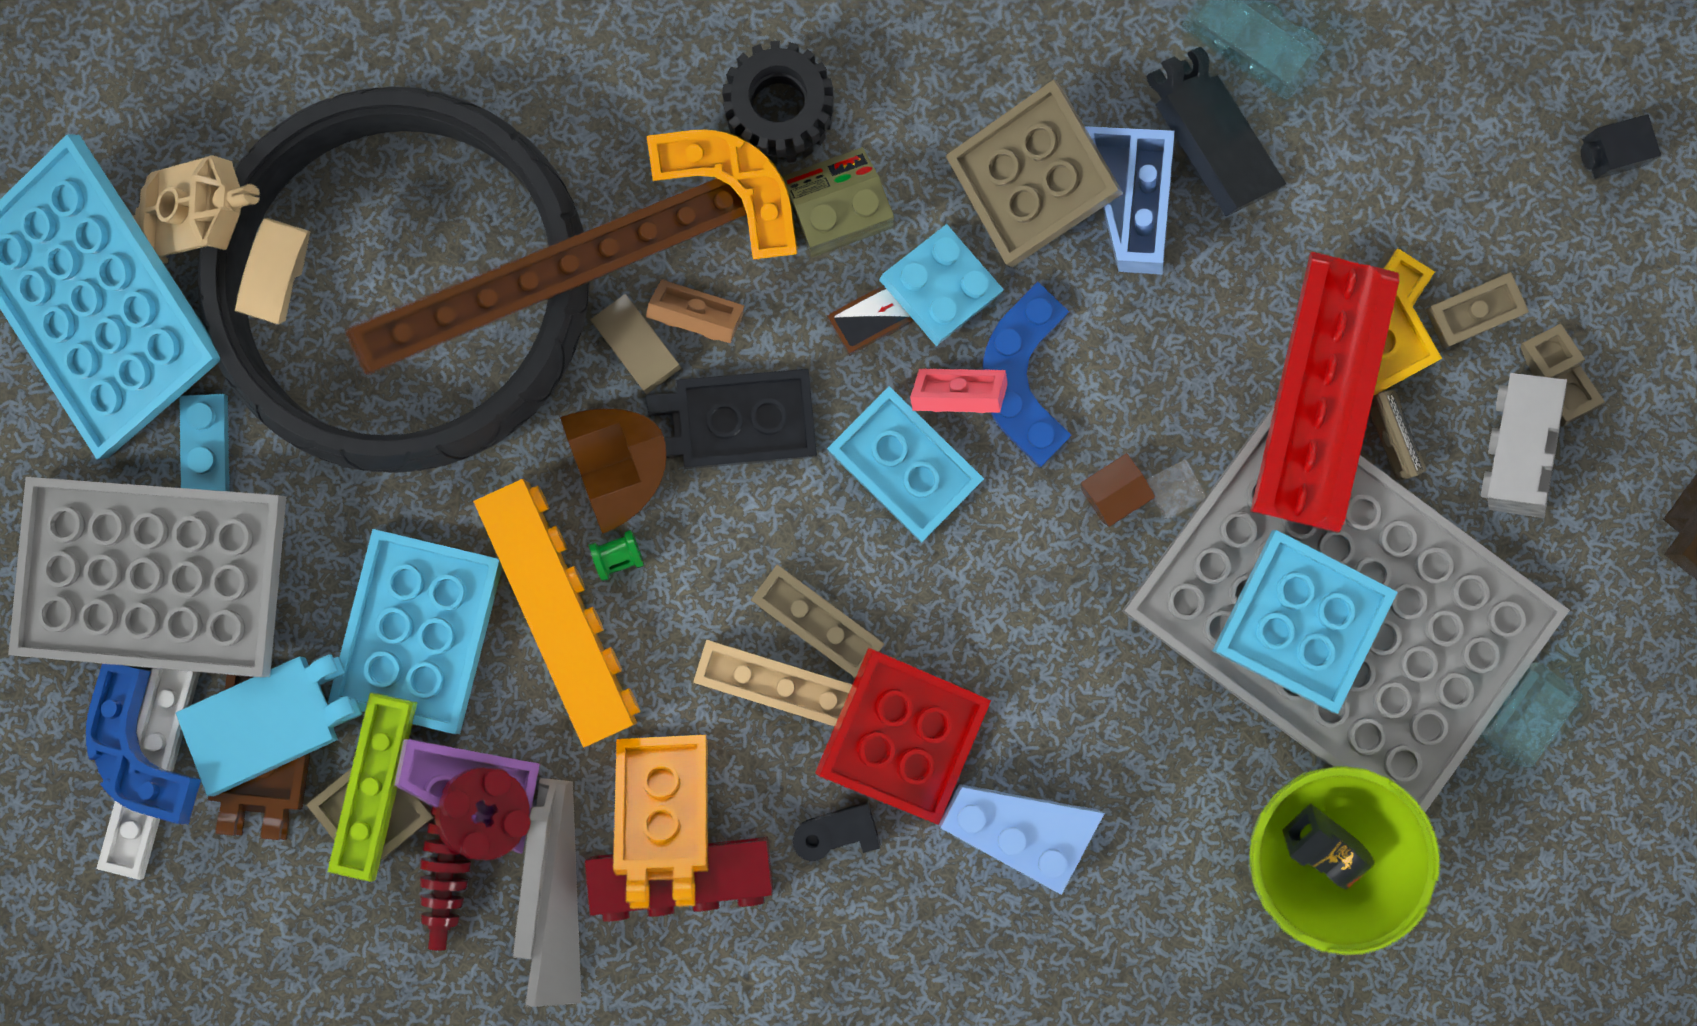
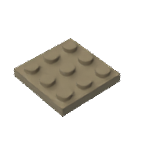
[945,79,1123,267]

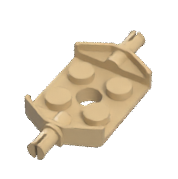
[132,155,260,264]

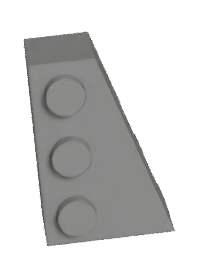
[1481,373,1567,518]

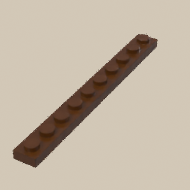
[345,178,747,375]

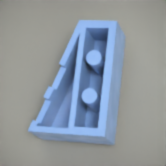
[939,784,1104,894]

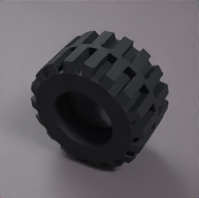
[722,41,834,164]

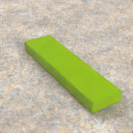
[327,693,418,882]

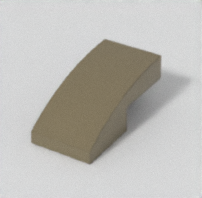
[590,294,682,395]
[1520,323,1605,427]

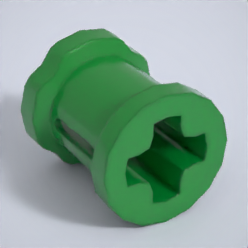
[589,530,645,582]

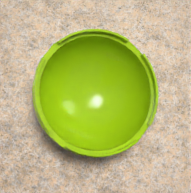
[1249,766,1440,955]

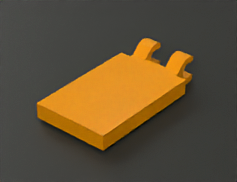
[613,735,708,909]

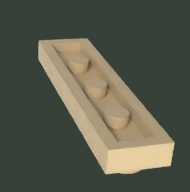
[693,640,853,726]

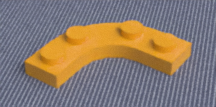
[647,129,798,259]

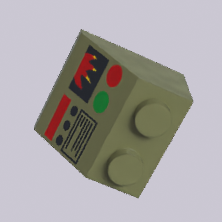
[782,147,894,258]

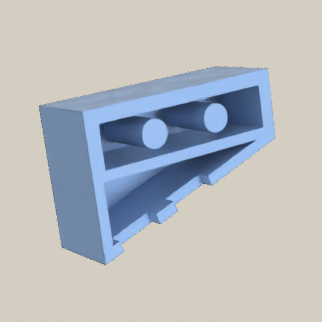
[1085,126,1174,275]

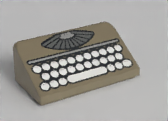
[1370,389,1427,481]

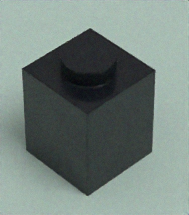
[1581,114,1661,180]

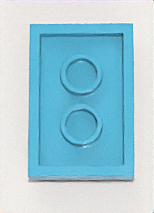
[827,386,984,543]

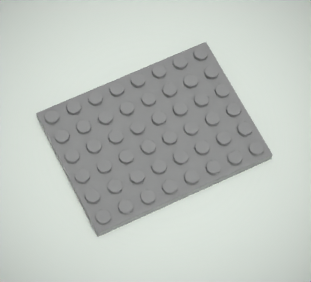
[1122,401,1570,812]

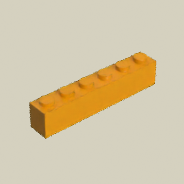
[473,479,640,748]

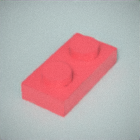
[910,369,1008,413]

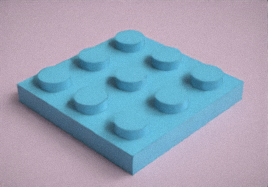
[1212,530,1398,714]

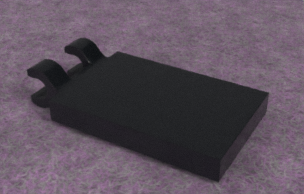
[1146,47,1287,216]
[646,369,817,469]

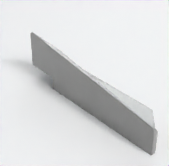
[513,778,581,1007]

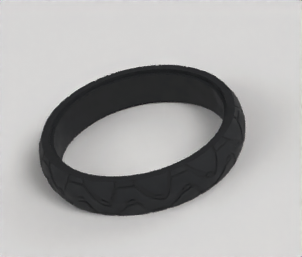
[197,87,589,473]

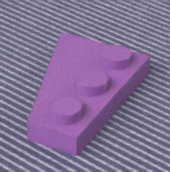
[394,739,540,854]

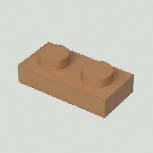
[646,279,745,343]

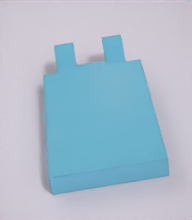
[176,654,362,796]

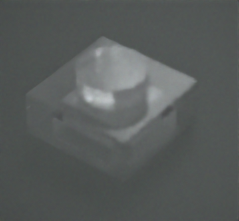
[1146,459,1206,520]

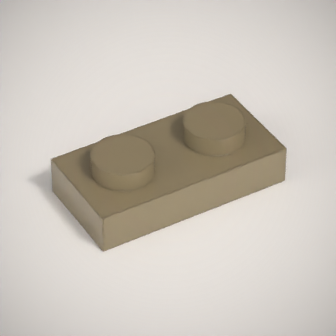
[1425,272,1529,349]

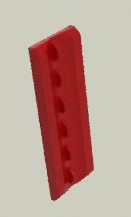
[1250,252,1399,533]

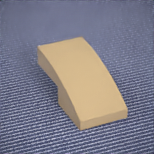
[235,218,311,324]

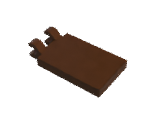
[208,674,311,840]

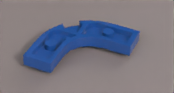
[982,282,1072,468]
[86,663,201,824]

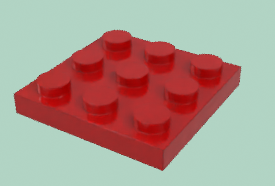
[815,648,991,825]

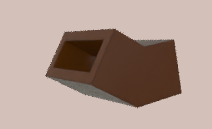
[1081,453,1156,527]

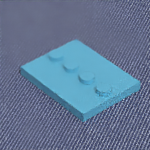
[328,529,502,734]

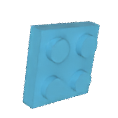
[879,224,1004,346]

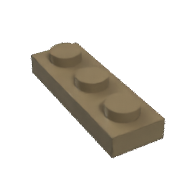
[751,564,884,678]

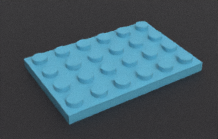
[0,134,220,460]

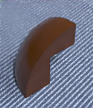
[560,408,667,534]

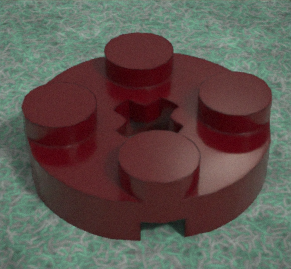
[435,767,531,860]

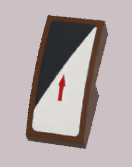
[827,286,914,356]

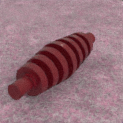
[420,807,471,951]

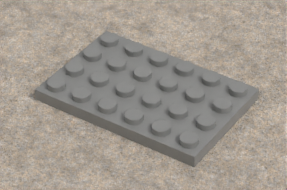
[8,477,287,677]

